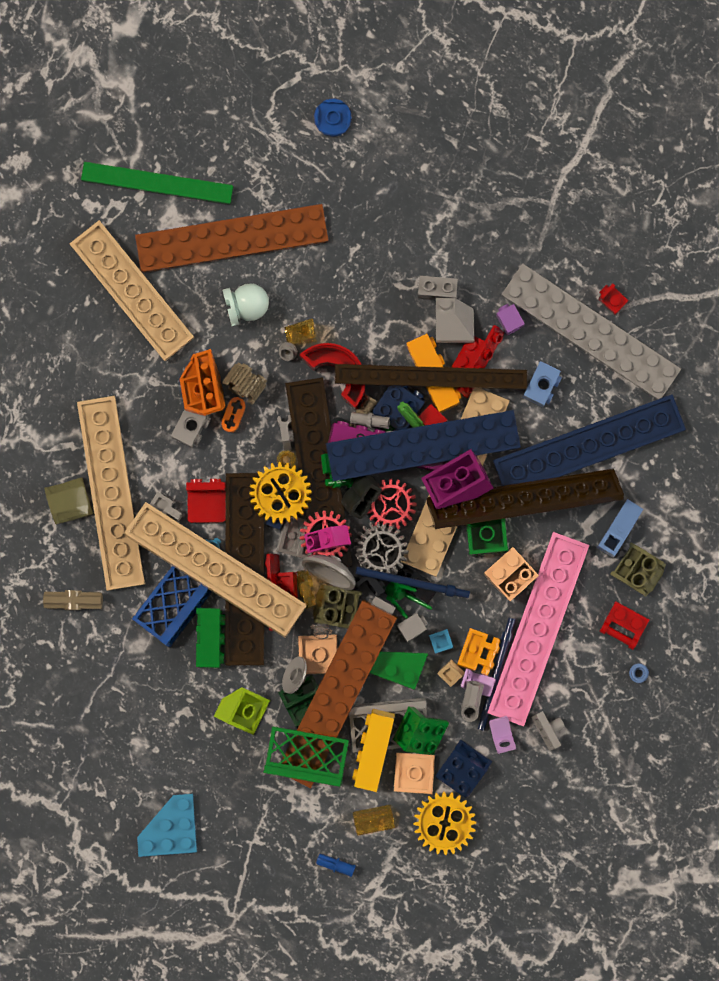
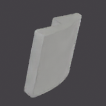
[276,517,312,559]

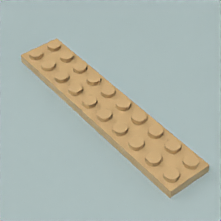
[401,388,510,577]
[77,396,145,591]
[124,502,307,638]

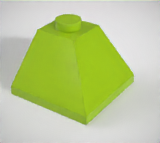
[214,687,270,735]

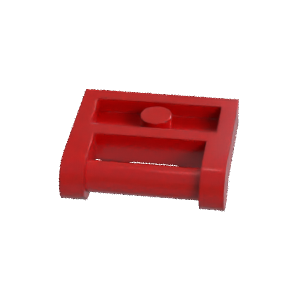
[599,601,649,650]

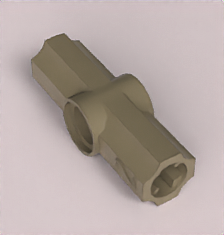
[43,590,103,610]

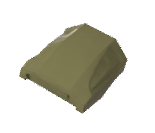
[44,478,94,525]
[610,542,666,597]
[313,585,362,629]

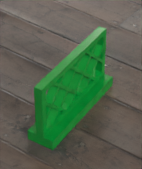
[263,726,349,787]

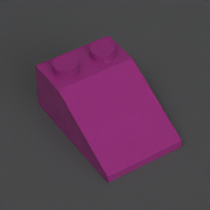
[421,449,493,509]

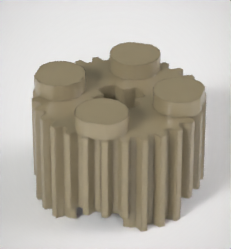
[222,363,267,405]

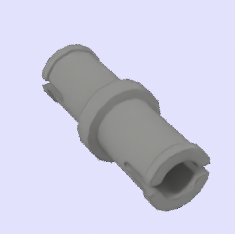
[350,412,390,429]

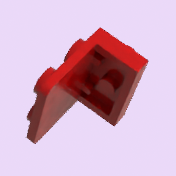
[186,479,226,523]

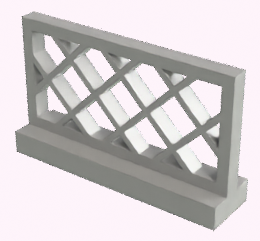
[349,698,427,753]

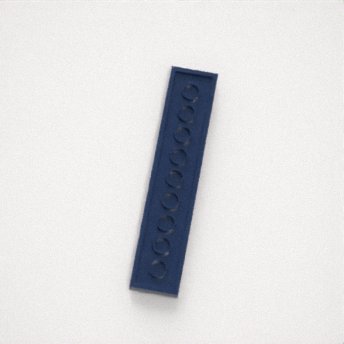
[493,394,686,486]
[326,410,521,482]

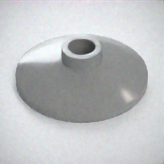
[282,657,307,694]

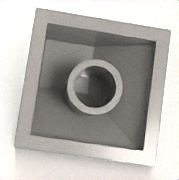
[435,298,474,343]

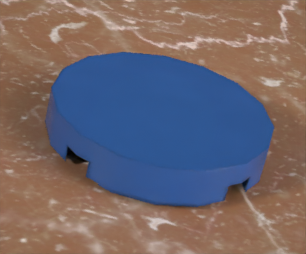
[314,99,352,137]

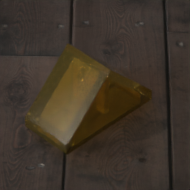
[284,319,317,345]

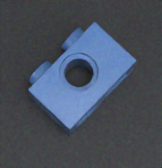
[523,361,562,407]

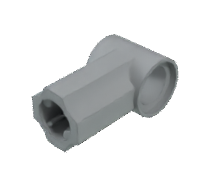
[461,680,484,722]

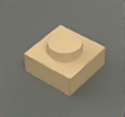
[437,659,465,687]

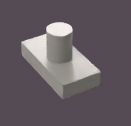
[531,711,565,751]

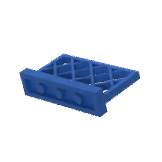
[132,566,213,648]

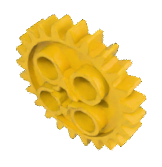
[249,462,312,525]
[413,791,476,855]

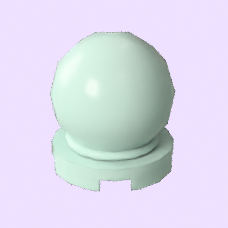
[223,284,269,326]

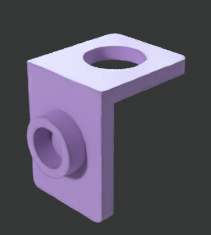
[461,669,495,697]
[489,716,516,754]

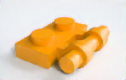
[457,628,501,676]

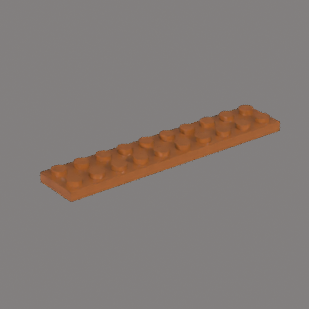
[135,204,328,273]
[282,600,398,789]

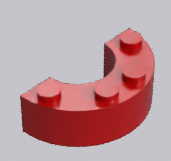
[300,343,366,410]

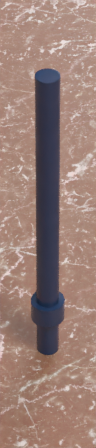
[355,567,470,598]
[477,617,516,731]

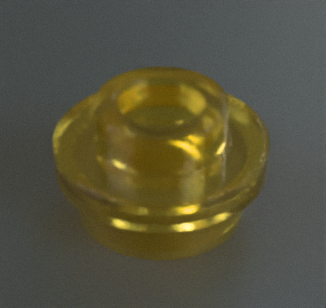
[277,450,296,468]

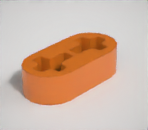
[221,397,246,433]

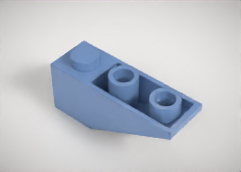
[597,499,643,558]

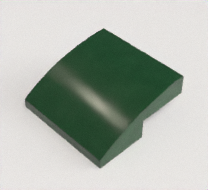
[278,675,318,729]

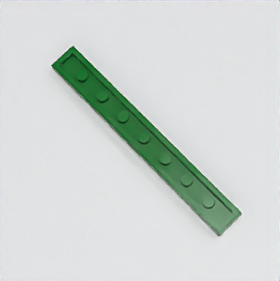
[81,162,234,205]

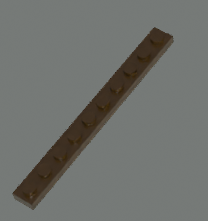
[335,364,527,390]

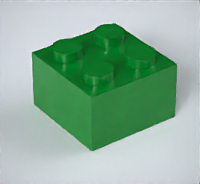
[466,518,508,556]

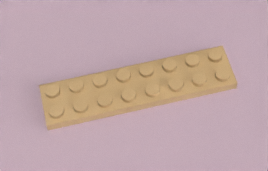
[70,220,194,361]

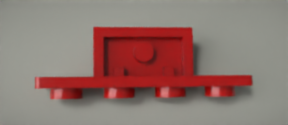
[452,325,504,398]
[265,553,298,631]

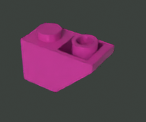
[304,525,351,553]

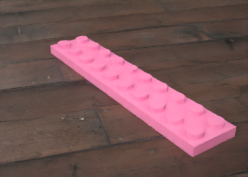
[487,532,589,726]

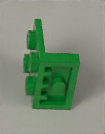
[393,706,449,755]

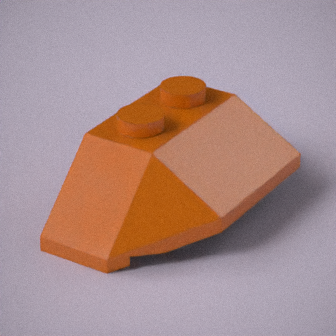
[180,349,225,416]

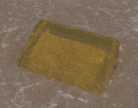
[353,805,395,836]

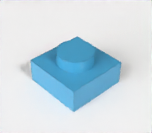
[429,629,453,654]

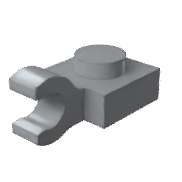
[277,414,294,451]
[150,492,183,521]

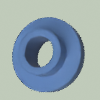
[629,664,649,683]

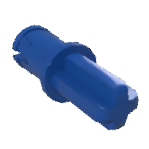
[316,854,355,877]

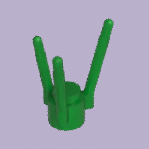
[385,582,432,619]

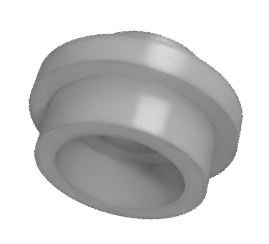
[279,342,298,361]

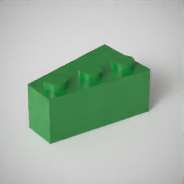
[196,608,225,668]
[370,652,428,690]

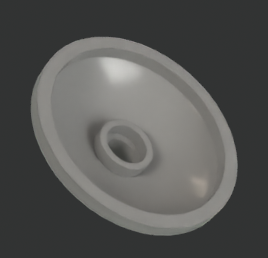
[302,555,356,590]

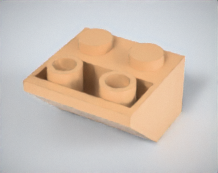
[484,547,539,601]

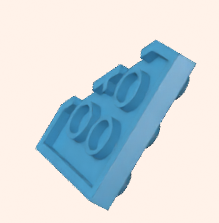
[137,794,197,857]

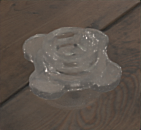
[311,623,333,639]

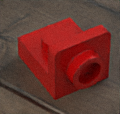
[598,283,629,315]

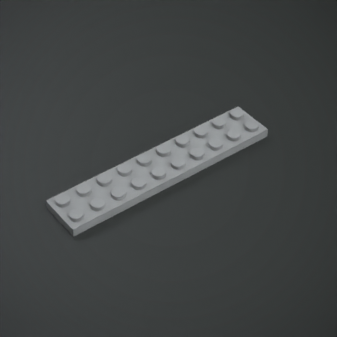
[501,263,681,400]

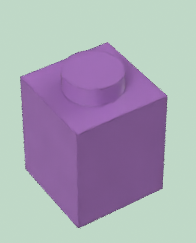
[496,304,525,336]

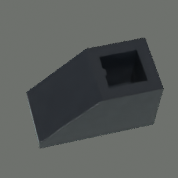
[396,564,436,604]

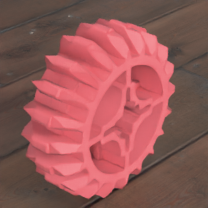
[367,479,417,530]
[300,511,352,558]

